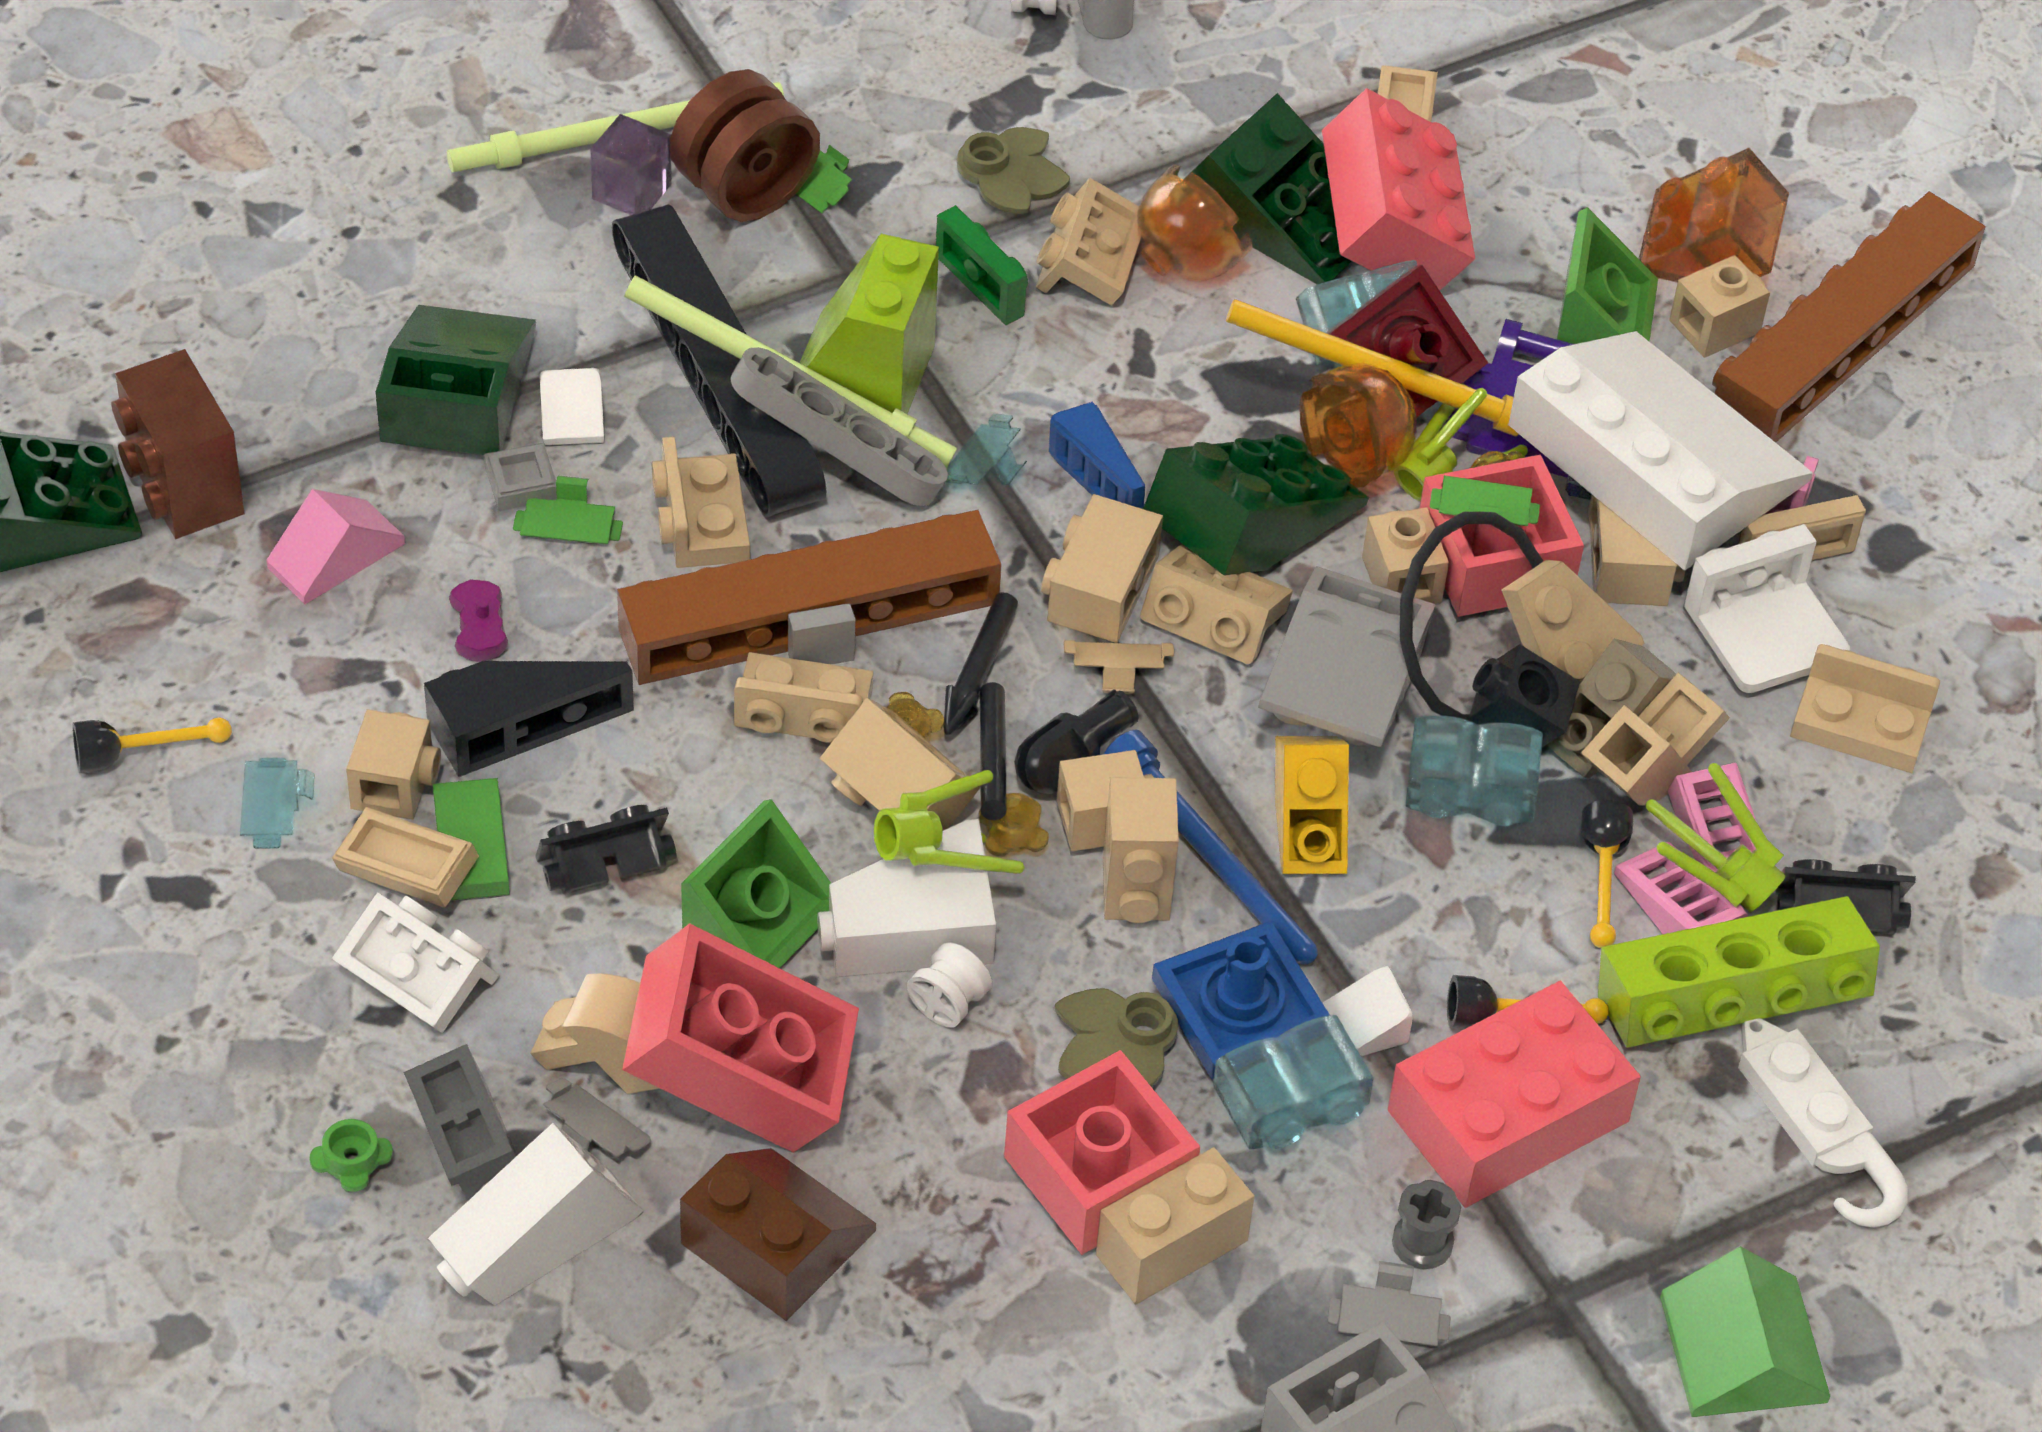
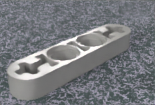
[730,347,948,506]

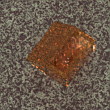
[1638,148,1789,283]

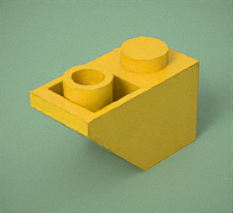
[1275,736,1349,874]

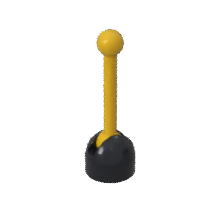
[72,717,232,774]
[1581,800,1633,948]
[1447,975,1609,1029]

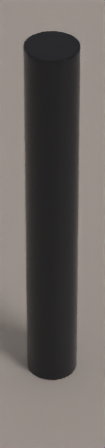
[980,682,1007,820]

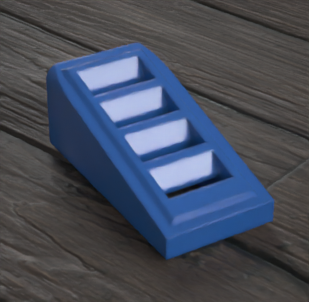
[1049,401,1145,509]

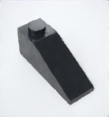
[424,661,634,777]

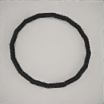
[1400,511,1543,727]

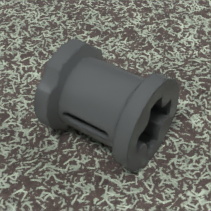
[1392,1180,1461,1270]

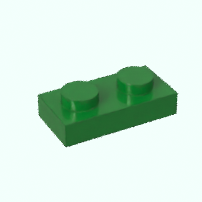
[936,205,1028,326]

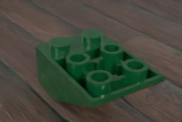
[1178,93,1352,288]
[375,305,536,455]
[0,432,142,572]
[1143,434,1369,576]

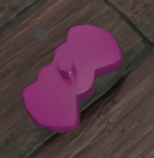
[449,579,508,662]

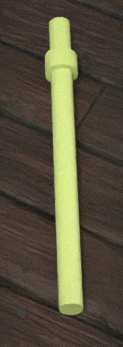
[447,82,784,173]
[624,275,957,469]

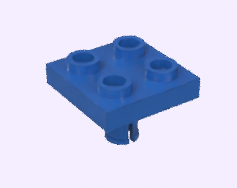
[1152,921,1333,1080]

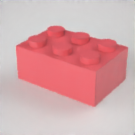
[1322,88,1476,290]
[622,924,859,1153]
[1387,980,1641,1208]

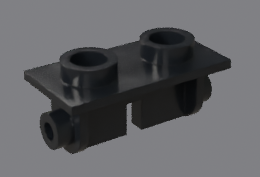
[535,805,677,894]
[1776,859,1916,934]

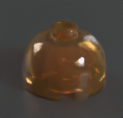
[1137,164,1252,282]
[1299,363,1417,488]

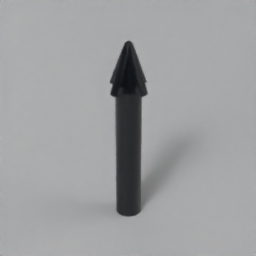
[943,592,1018,735]

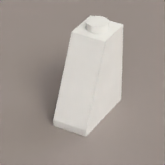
[817,819,996,977]
[428,1123,644,1306]

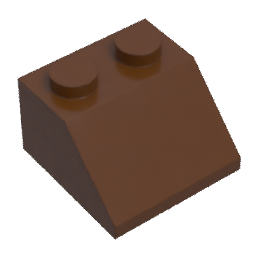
[680,1148,876,1321]

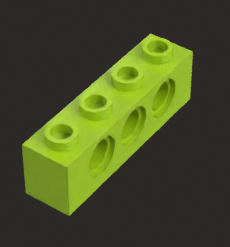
[1598,896,1880,1048]

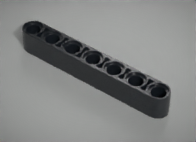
[611,204,827,517]

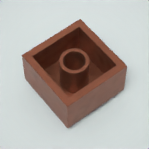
[111,349,245,539]

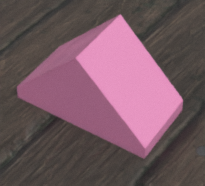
[266,489,405,604]

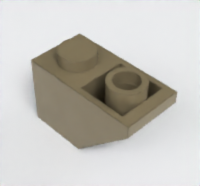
[1546,638,1676,778]

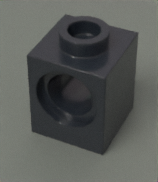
[1469,644,1580,755]

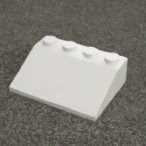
[1508,331,1813,571]

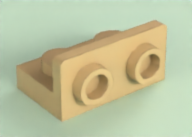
[1036,178,1149,306]
[651,437,750,568]
[1140,544,1293,664]
[1790,644,1940,773]
[734,652,873,743]

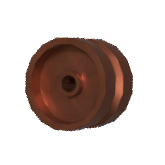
[670,69,820,222]

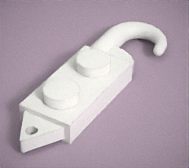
[1738,1018,1908,1228]

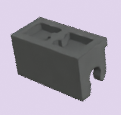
[404,1044,517,1201]

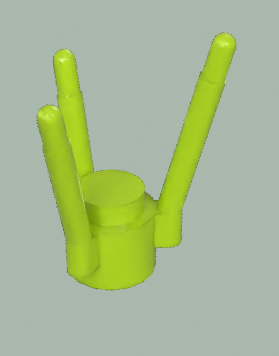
[1393,383,1528,502]
[1645,763,1786,913]
[874,770,1025,874]

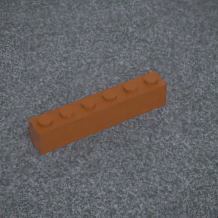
[1712,191,1986,443]
[617,509,1001,685]

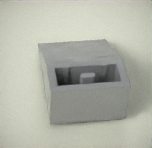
[1258,566,1436,748]
[1261,1321,1458,1432]

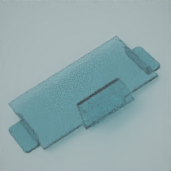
[946,414,1027,485]
[240,758,315,849]

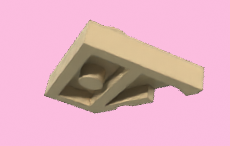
[1501,560,1645,683]

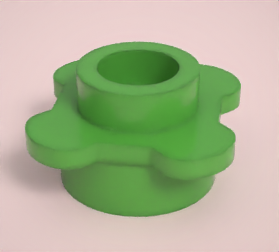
[309,1119,393,1192]

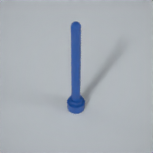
[1103,730,1318,965]

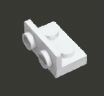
[332,892,500,1033]

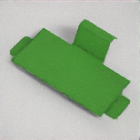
[796,145,852,214]
[1430,475,1540,526]
[513,476,623,544]

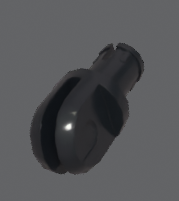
[1014,689,1139,794]

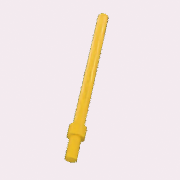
[1226,299,1518,437]

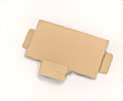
[1064,640,1174,694]

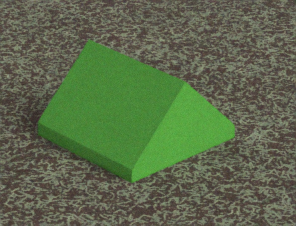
[1557,207,1658,344]
[681,799,831,968]
[1660,1246,1830,1417]

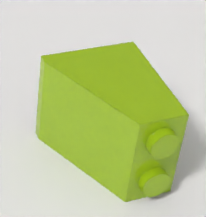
[800,233,939,414]

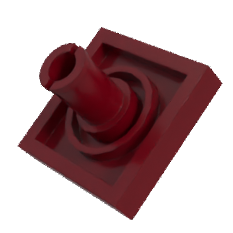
[1326,265,1488,434]

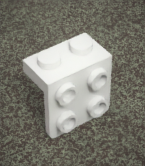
[1684,524,1850,693]

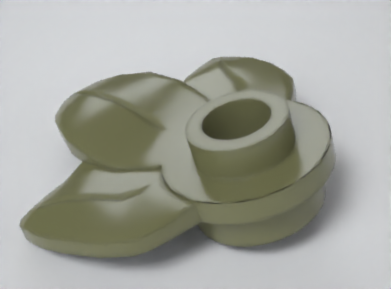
[957,127,1070,214]
[1055,988,1178,1087]

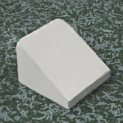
[540,368,604,445]
[1323,966,1413,1060]

